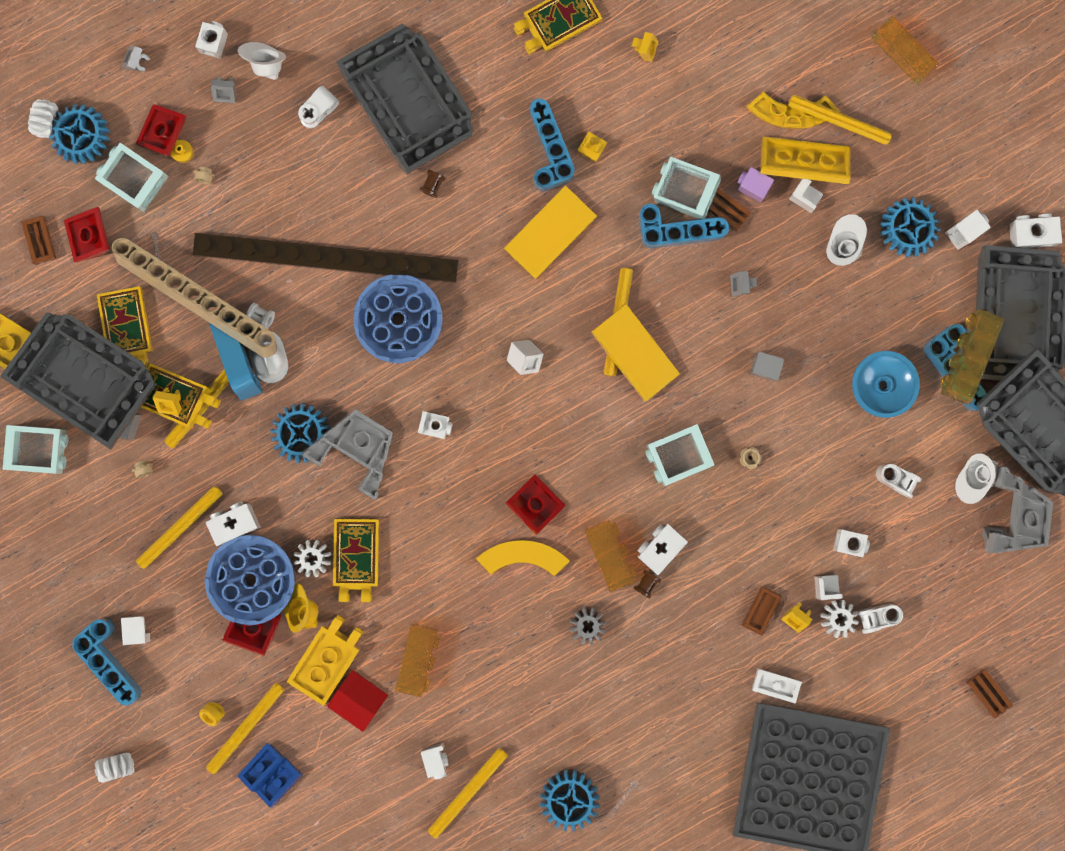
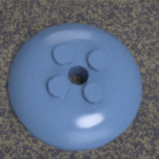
[354,275,442,363]
[205,535,295,625]

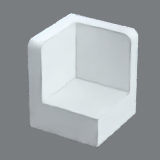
[789,179,823,213]
[507,340,544,375]
[814,574,843,600]
[121,616,151,645]

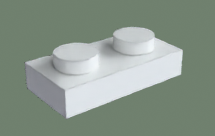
[751,668,802,703]

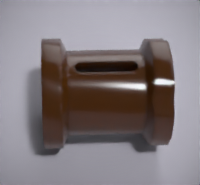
[419,170,446,198]
[634,570,662,599]

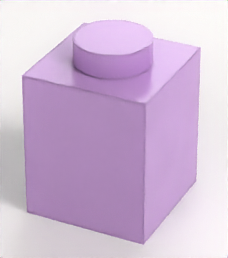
[737,167,774,203]

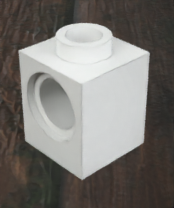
[195,21,228,59]
[833,529,870,557]

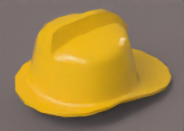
[283,583,319,633]

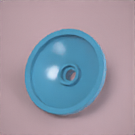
[852,351,920,418]

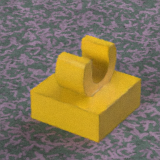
[631,32,659,62]
[577,131,608,163]
[153,388,182,416]
[781,602,812,633]

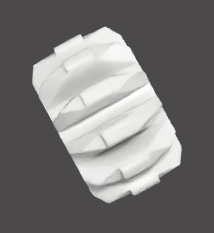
[28,99,58,138]
[293,540,331,577]
[820,600,859,638]
[95,752,134,783]

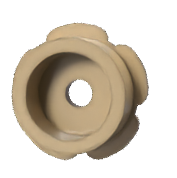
[193,167,215,185]
[740,447,762,469]
[132,460,153,478]

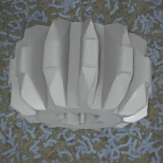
[569,607,607,645]

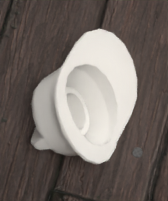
[238,42,286,80]
[826,214,867,266]
[249,332,289,383]
[955,454,998,504]

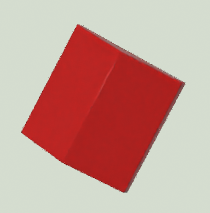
[135,104,187,157]
[64,207,110,262]
[505,474,566,535]
[222,614,281,656]
[327,670,389,732]

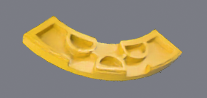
[746,91,840,129]
[476,540,570,576]

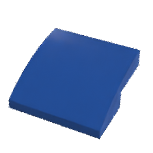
[237,743,303,808]

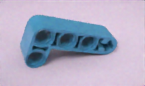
[530,98,575,192]
[639,204,729,249]
[209,318,263,401]
[924,324,987,412]
[72,618,142,705]

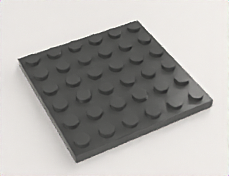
[732,702,890,851]

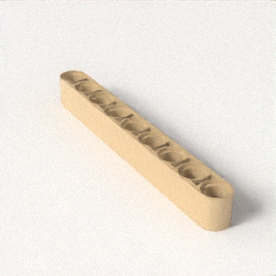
[112,238,277,357]

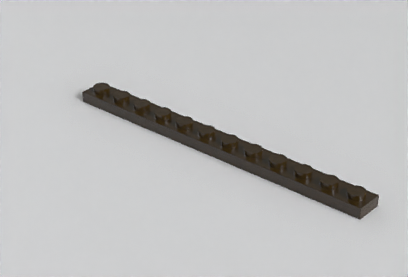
[193,233,459,283]

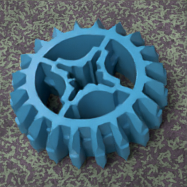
[49,104,110,164]
[880,197,941,258]
[270,403,330,463]
[540,770,600,831]

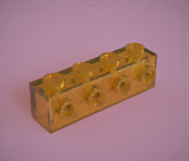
[940,309,1005,404]

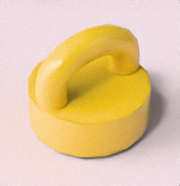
[199,702,225,726]

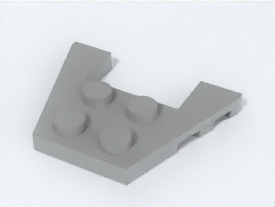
[301,409,393,500]
[987,467,1053,554]

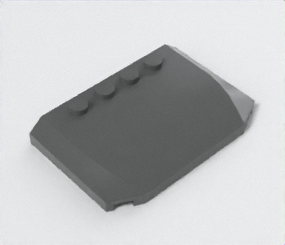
[336,24,473,175]
[973,245,1065,381]
[0,313,156,450]
[977,348,1065,496]

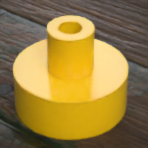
[171,140,194,163]

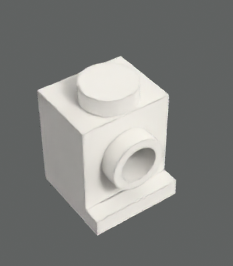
[418,411,453,439]
[421,742,449,780]

